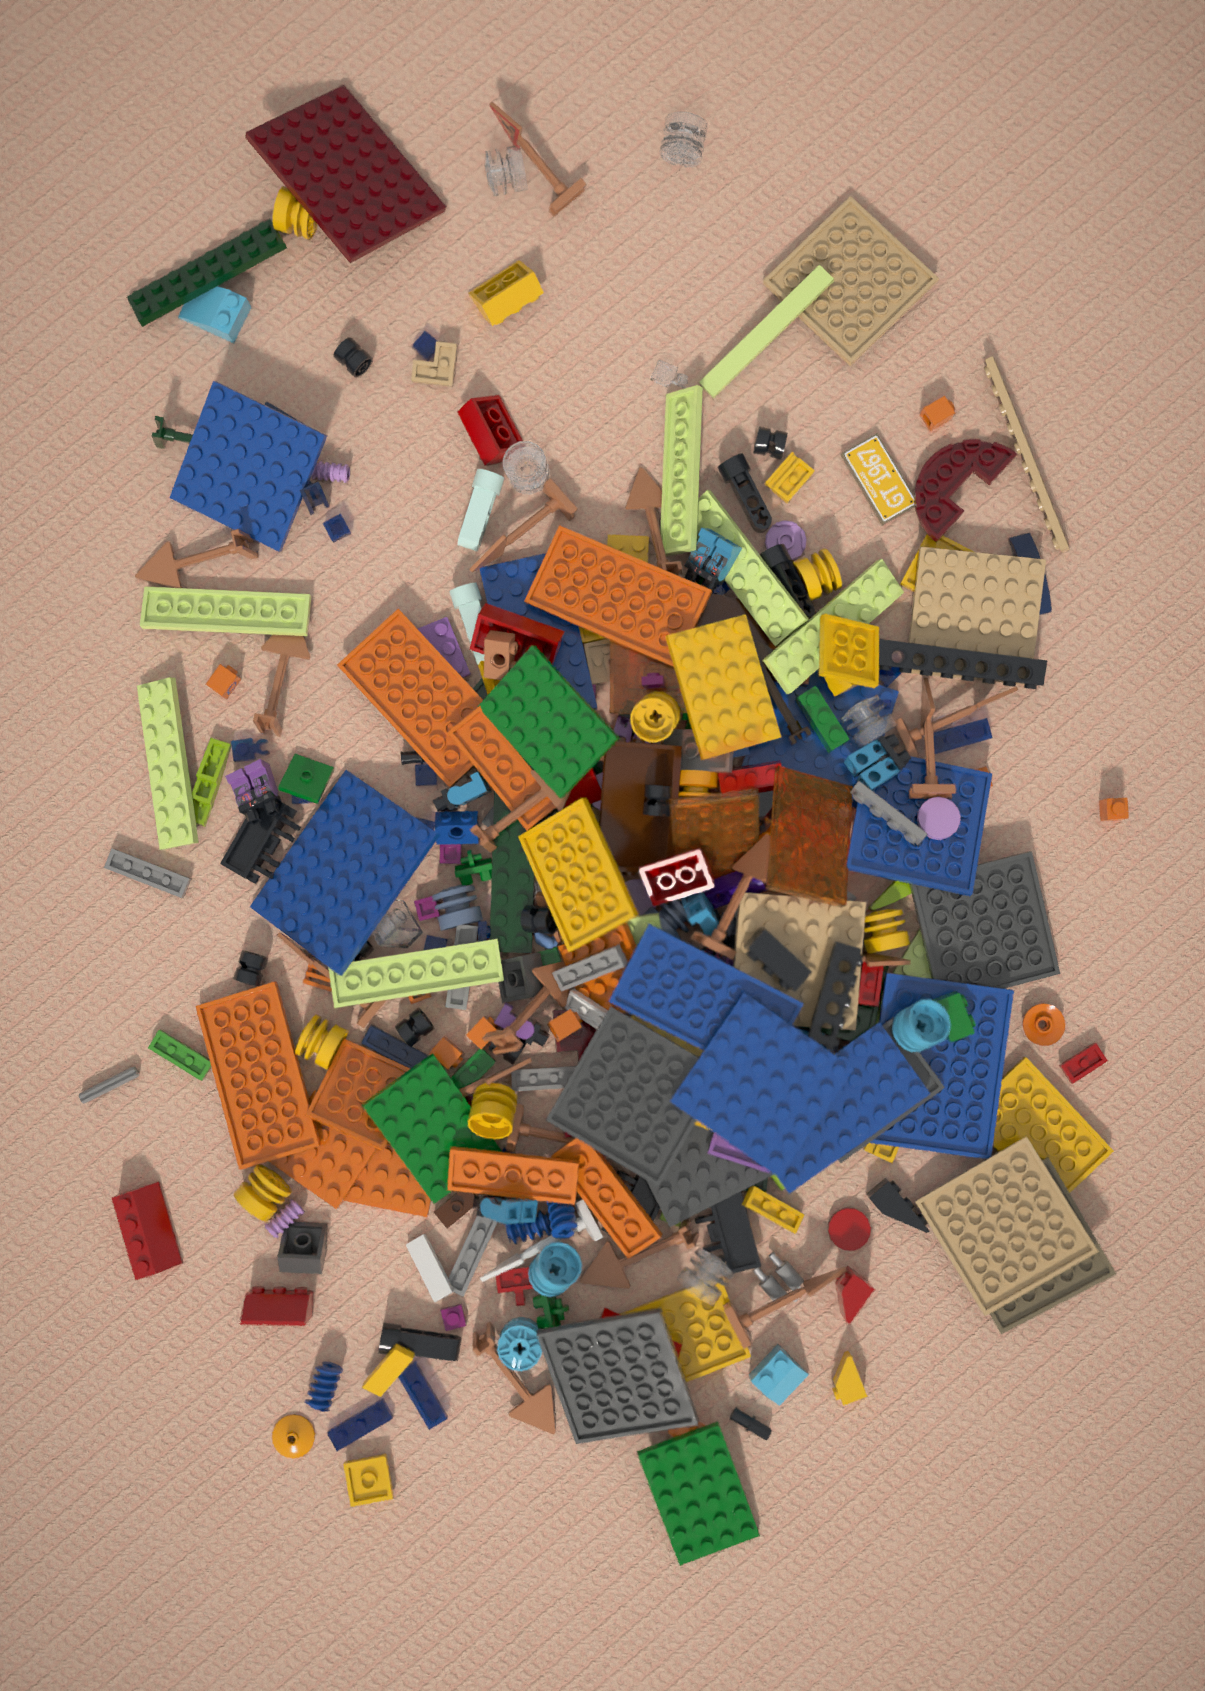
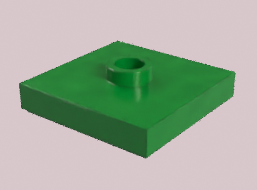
[278,754,334,804]

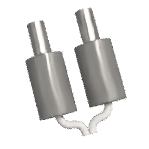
[753,1252,804,1302]

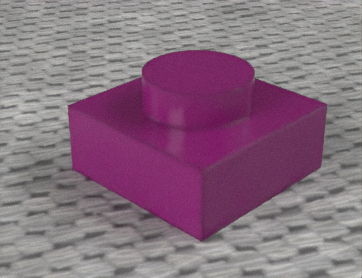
[641,673,666,689]
[439,844,462,864]
[414,896,440,921]
[440,1303,467,1331]

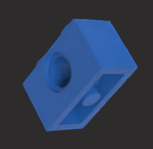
[434,811,479,845]

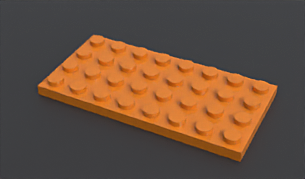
[524,525,712,668]
[337,609,483,788]
[195,982,321,1170]

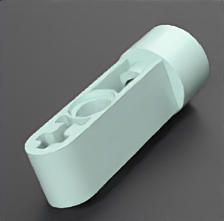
[457,469,505,552]
[449,583,484,665]

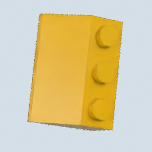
[468,260,544,326]

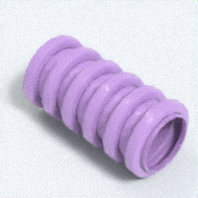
[311,461,350,483]
[264,1199,304,1238]

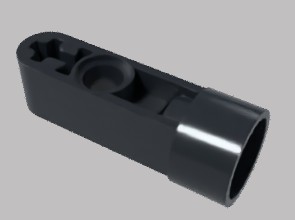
[717,453,772,533]
[760,544,815,618]
[378,1322,462,1361]

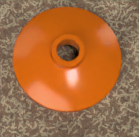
[1023,1004,1065,1046]

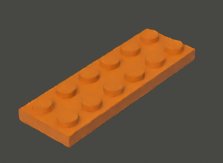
[447,706,556,831]
[550,1138,663,1259]
[447,1147,579,1204]

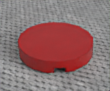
[828,1207,871,1251]

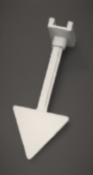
[480,1198,603,1282]

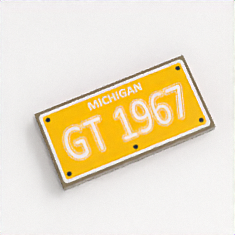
[841,433,915,526]

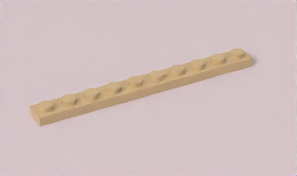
[984,356,1071,553]

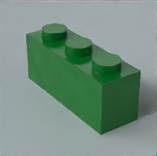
[795,686,850,753]

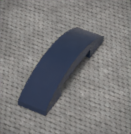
[1009,533,1052,615]

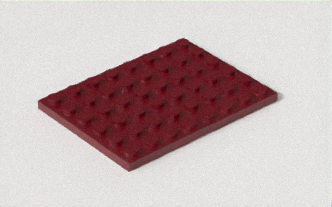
[245,85,447,263]

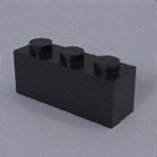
[743,927,812,992]

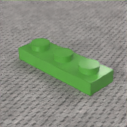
[148,1030,211,1081]

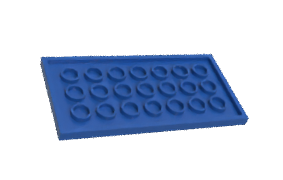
[480,553,597,710]
[609,924,803,1051]
[777,1022,930,1194]

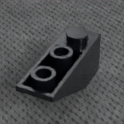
[866,1178,930,1233]

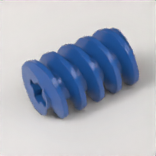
[546,1201,578,1239]
[505,1210,551,1244]
[305,1361,343,1412]

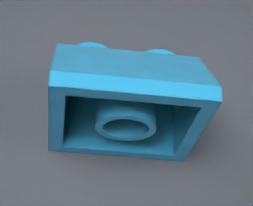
[749,1344,809,1406]

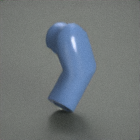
[533,932,558,949]

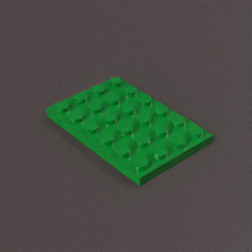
[478,646,620,798]
[362,1053,502,1204]
[637,1421,760,1566]

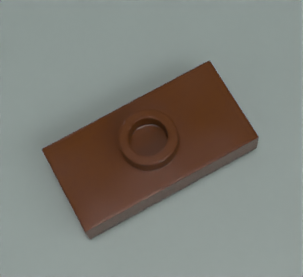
[434,1191,476,1229]

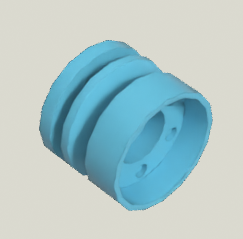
[892,999,951,1052]
[528,1242,582,1297]
[497,1317,542,1371]

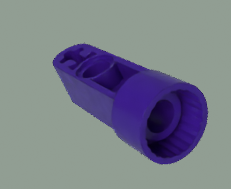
[703,871,770,909]

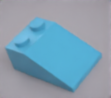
[178,286,252,343]

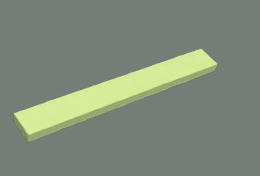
[699,264,834,399]

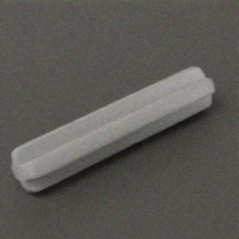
[79,1067,139,1103]

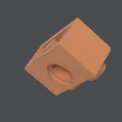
[484,630,518,680]

